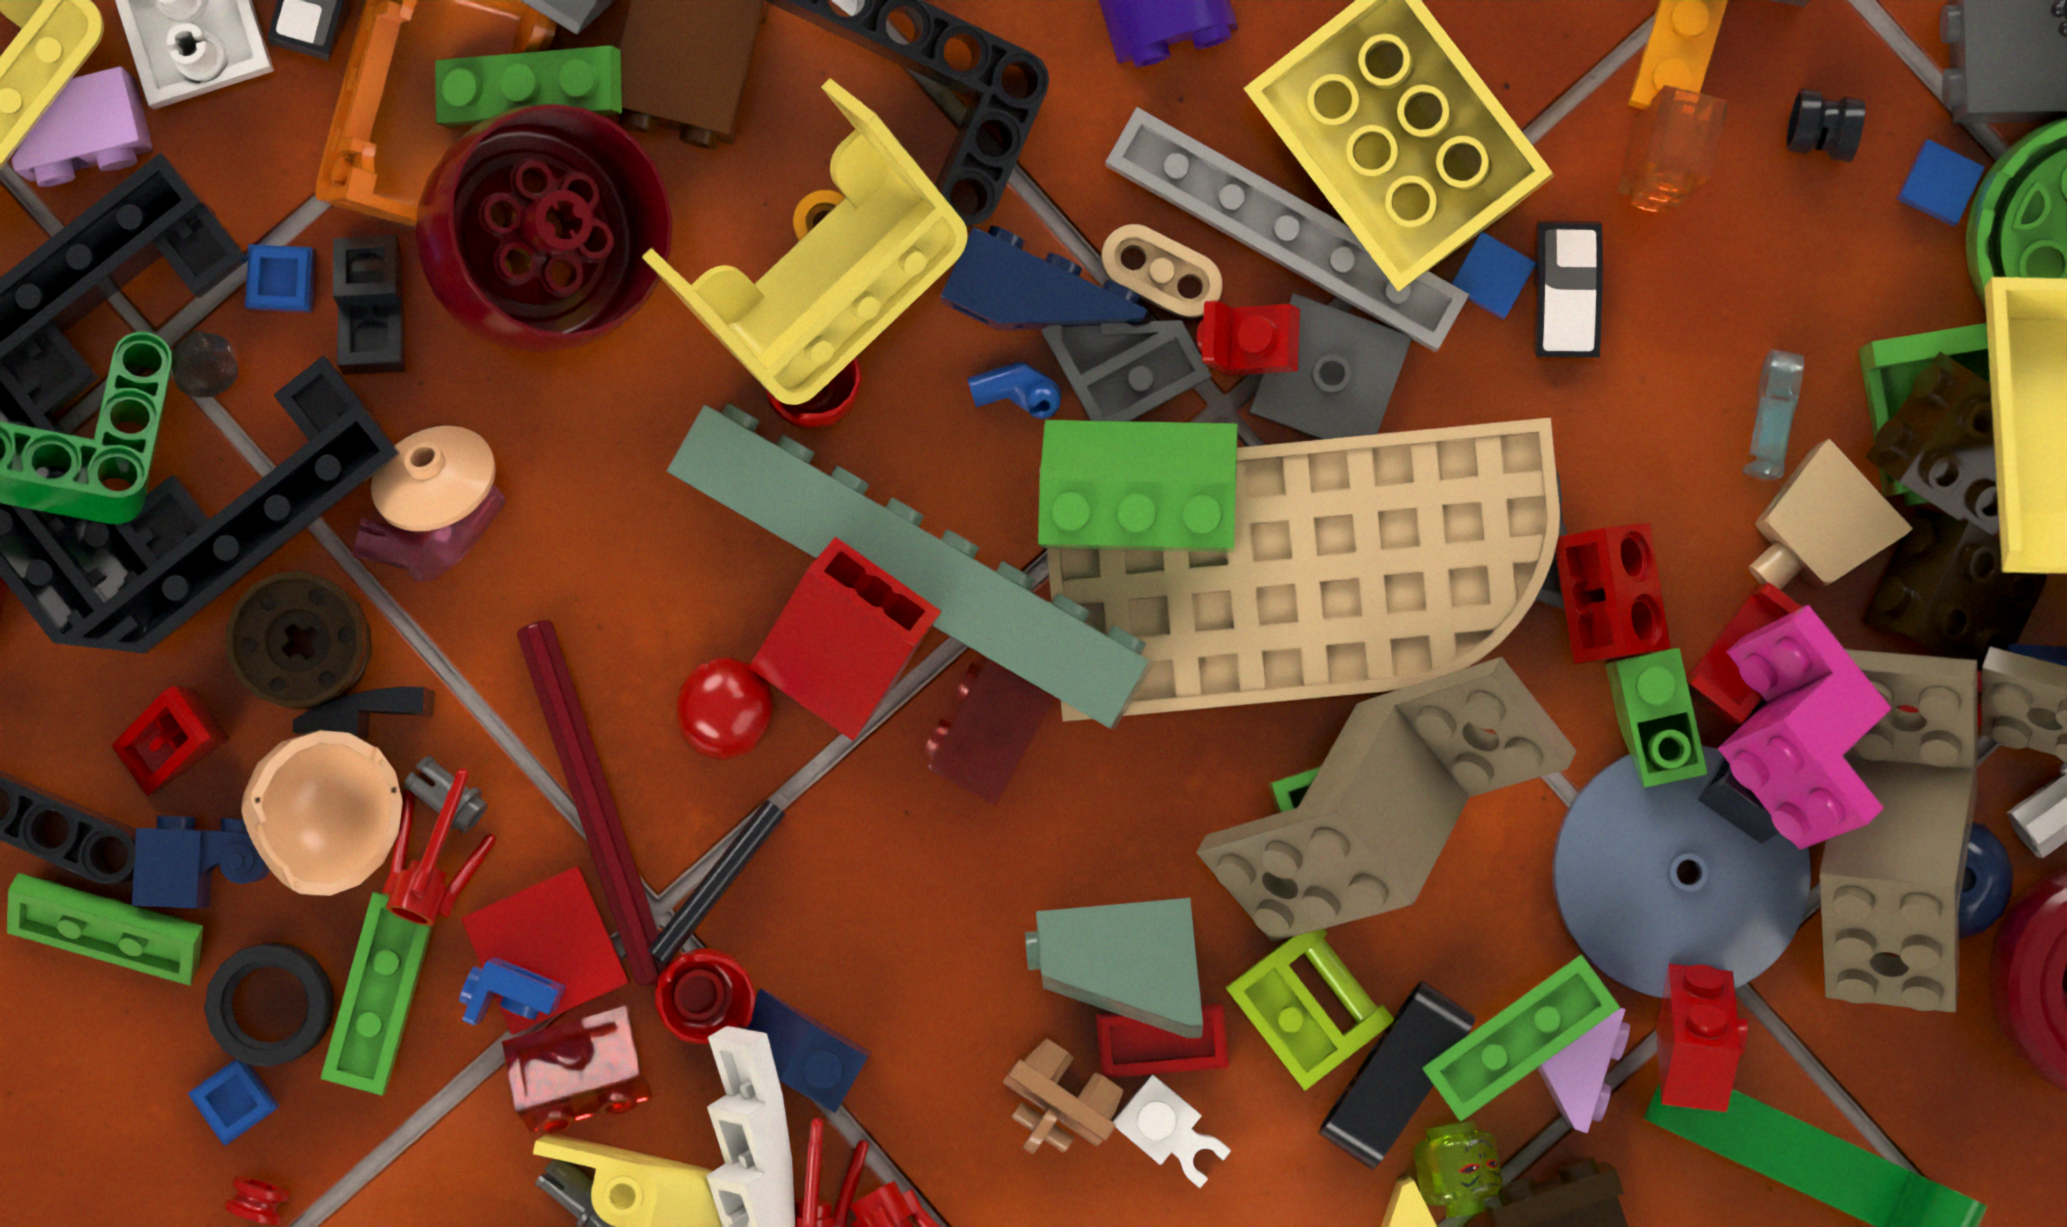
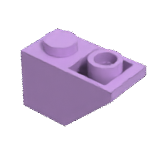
[11,66,153,187]
[1537,1008,1630,1133]

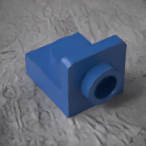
[459,957,567,1026]

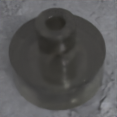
[171,331,239,398]

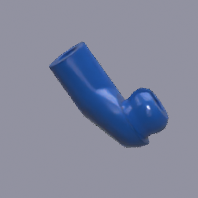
[967,361,1061,419]

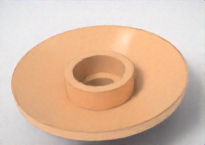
[371,426,496,531]

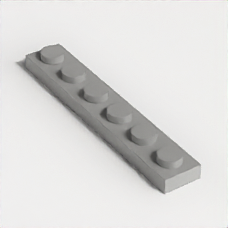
[1105,107,1469,353]

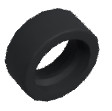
[204,943,335,1067]

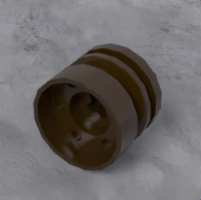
[226,572,372,710]

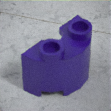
[1099,0,1238,68]

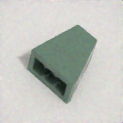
[1025,898,1203,1038]

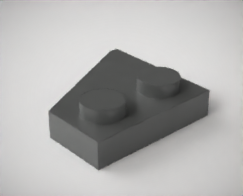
[1041,320,1212,422]

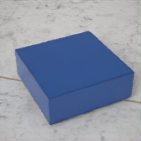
[1896,139,1985,227]
[1451,231,1536,320]
[245,244,316,313]
[187,1059,281,1146]

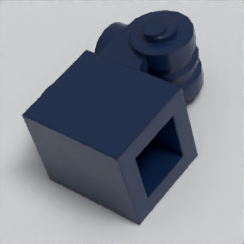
[132,815,271,908]

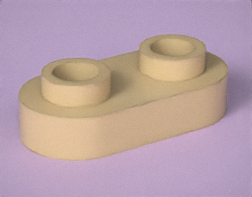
[1101,224,1222,319]

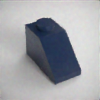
[742,988,871,1113]

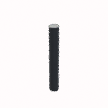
[646,800,786,966]

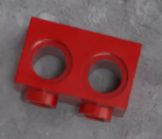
[1555,523,1671,664]

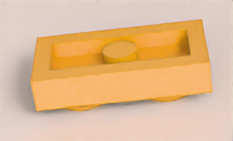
[1627,0,1728,123]

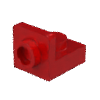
[1197,300,1300,376]

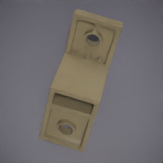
[1820,649,1978,1013]
[1196,657,1577,942]

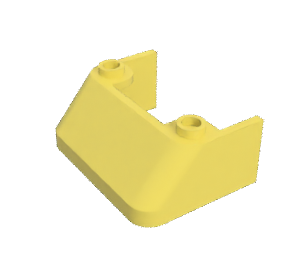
[0,0,104,170]
[642,78,967,405]
[533,1132,722,1227]

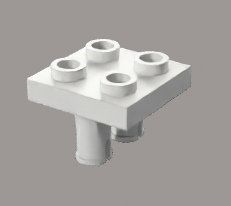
[115,0,275,110]

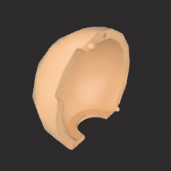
[242,730,403,896]

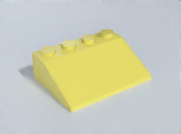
[1243,0,1554,292]

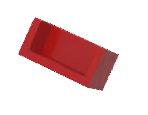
[1686,582,1803,725]

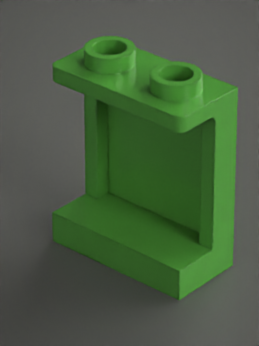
[1858,323,1991,507]

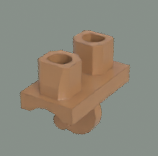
[1002,1038,1123,1154]

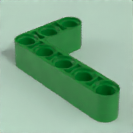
[0,332,172,524]
[1643,1081,1988,1227]

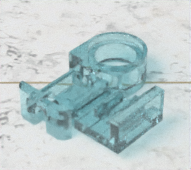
[1742,349,1804,481]

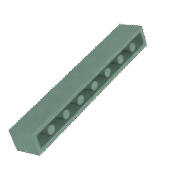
[667,402,1154,729]

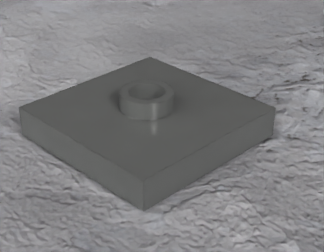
[1249,293,1412,440]

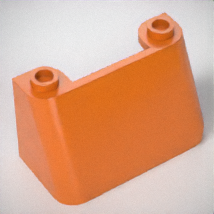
[315,0,556,227]

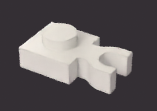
[1112,1074,1231,1188]

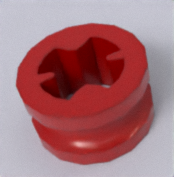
[224,1176,290,1225]

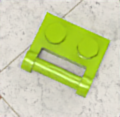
[1225,928,1394,1091]

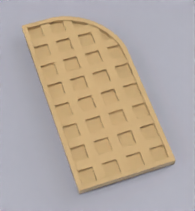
[1039,417,1560,722]

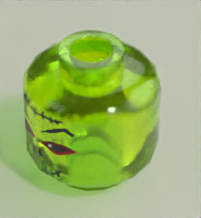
[1413,1120,1503,1218]

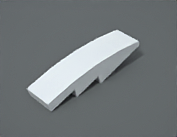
[706,1026,795,1227]

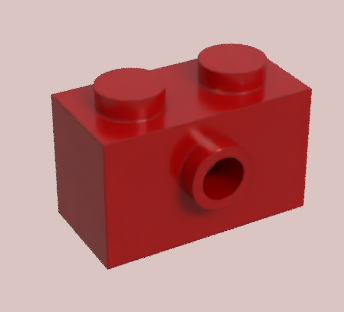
[1656,963,1748,1112]

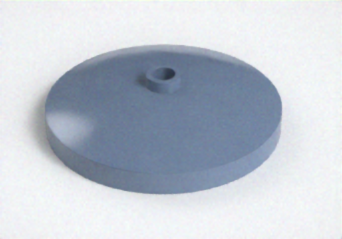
[1552,745,1811,998]

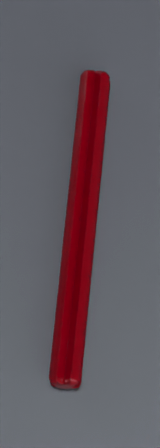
[517,620,670,986]

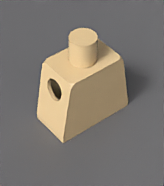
[1748,439,1913,590]

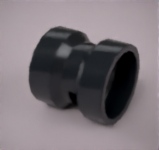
[1786,88,1865,163]

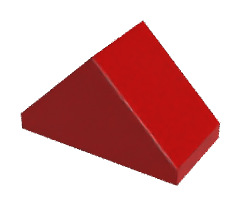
[111,685,230,797]

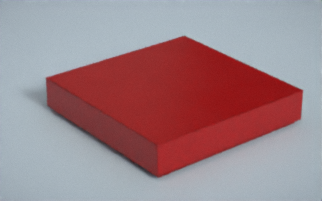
[460,865,631,1035]

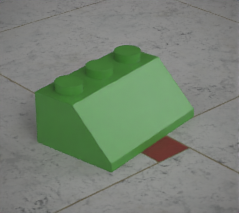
[1038,420,1237,553]

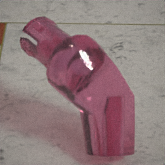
[352,485,506,582]

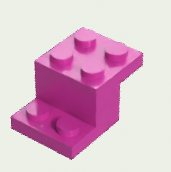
[1718,605,1892,850]

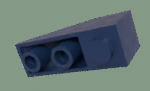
[940,225,1147,331]

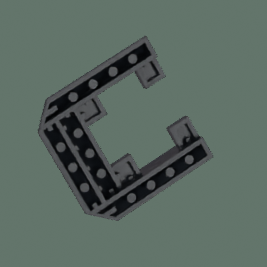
[0,152,400,654]

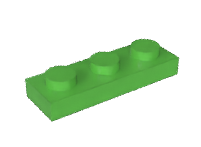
[435,45,622,127]
[7,873,203,986]
[320,892,433,1096]
[1422,955,1621,1122]

